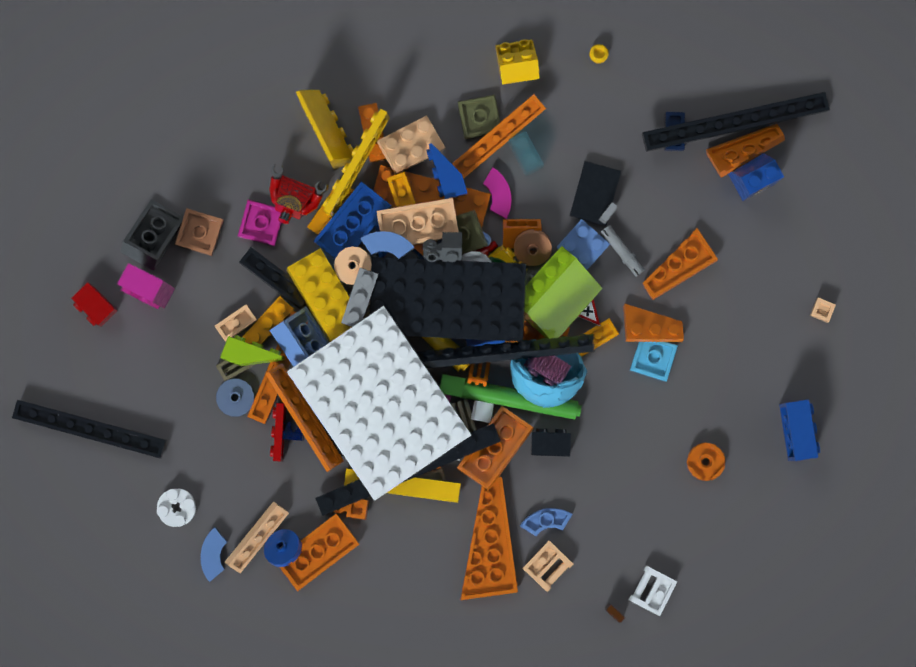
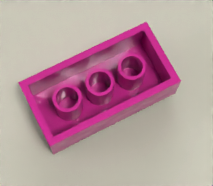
[117,263,175,309]

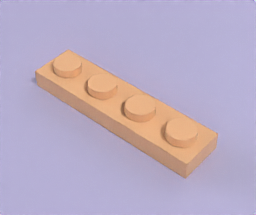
[225,501,289,573]

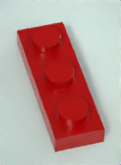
[270,403,286,461]

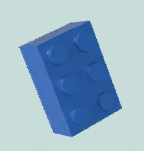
[779,400,820,461]

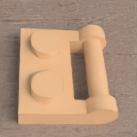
[522,540,574,592]

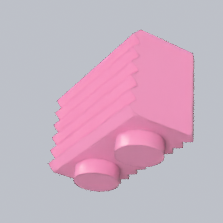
[524,356,571,386]

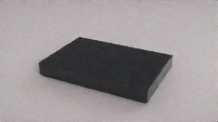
[569,161,621,226]

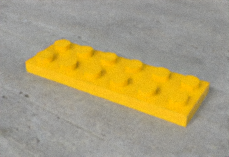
[323,109,390,217]

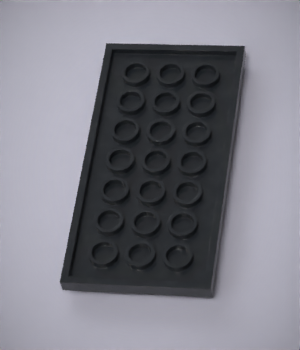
[370,257,527,342]

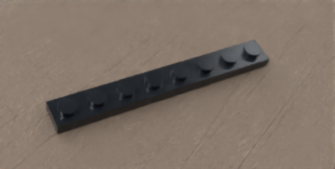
[12,400,167,459]

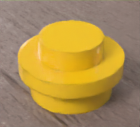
[589,44,608,63]

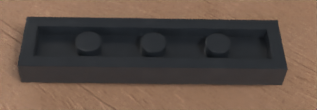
[239,247,305,309]

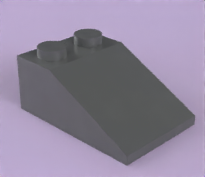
[121,199,183,271]

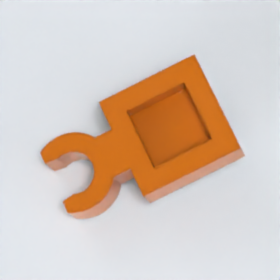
[334,499,369,520]

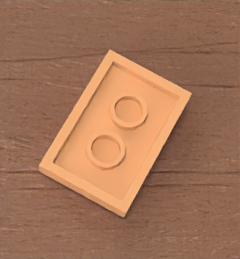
[377,115,445,175]

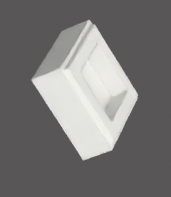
[471,400,494,423]

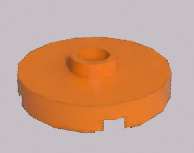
[686,443,725,481]

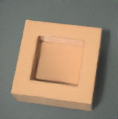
[810,298,836,323]

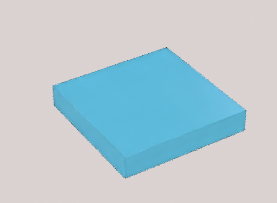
[630,342,678,382]

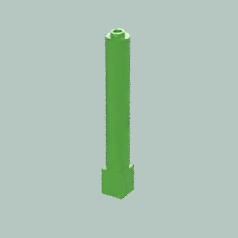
[440,374,582,420]

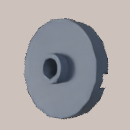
[216,379,255,417]

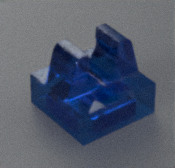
[283,422,304,441]

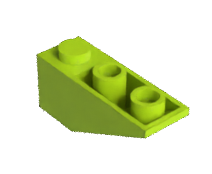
[220,335,285,366]

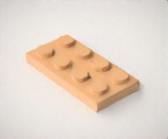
[377,198,459,245]

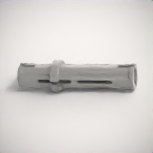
[601,225,645,277]

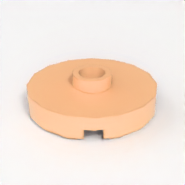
[334,246,372,285]

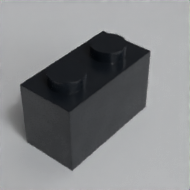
[531,428,571,457]

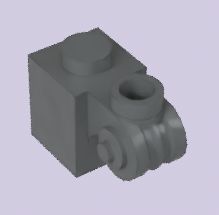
[423,232,462,262]

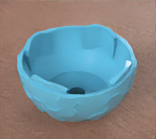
[510,339,587,408]

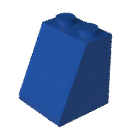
[728,153,784,201]

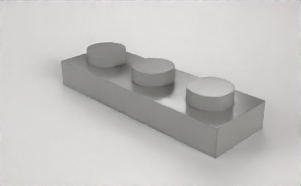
[341,268,378,327]

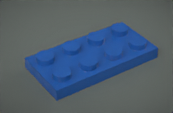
[314,181,391,259]

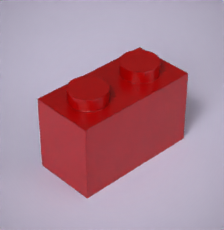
[71,282,118,327]

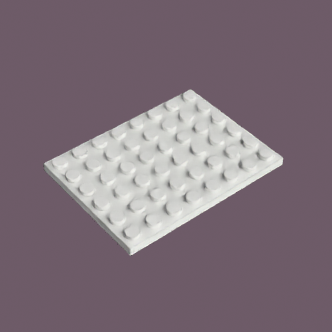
[287,306,471,501]

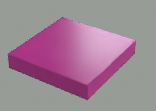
[238,200,281,246]

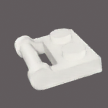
[628,566,677,616]

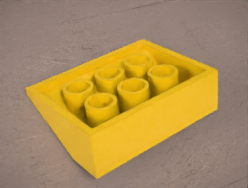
[296,90,353,170]

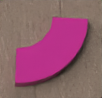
[483,167,512,219]

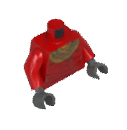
[269,164,329,224]

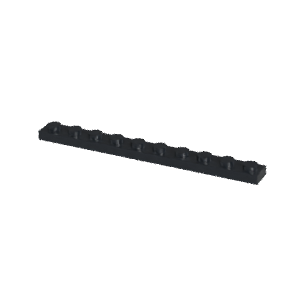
[642,92,830,152]
[416,334,595,368]
[315,423,501,516]

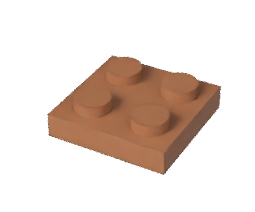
[175,208,224,256]

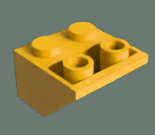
[495,39,540,85]

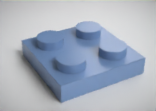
[556,219,610,270]

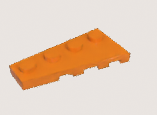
[706,124,785,178]
[642,228,718,300]

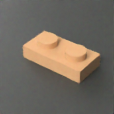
[215,305,257,342]

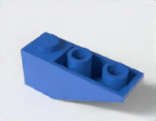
[426,143,467,199]

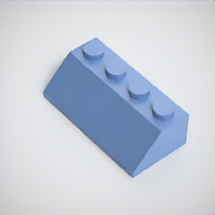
[270,307,329,367]

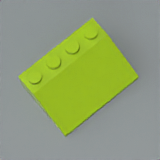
[524,246,603,339]

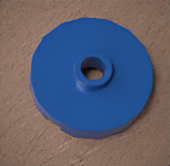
[264,529,302,567]

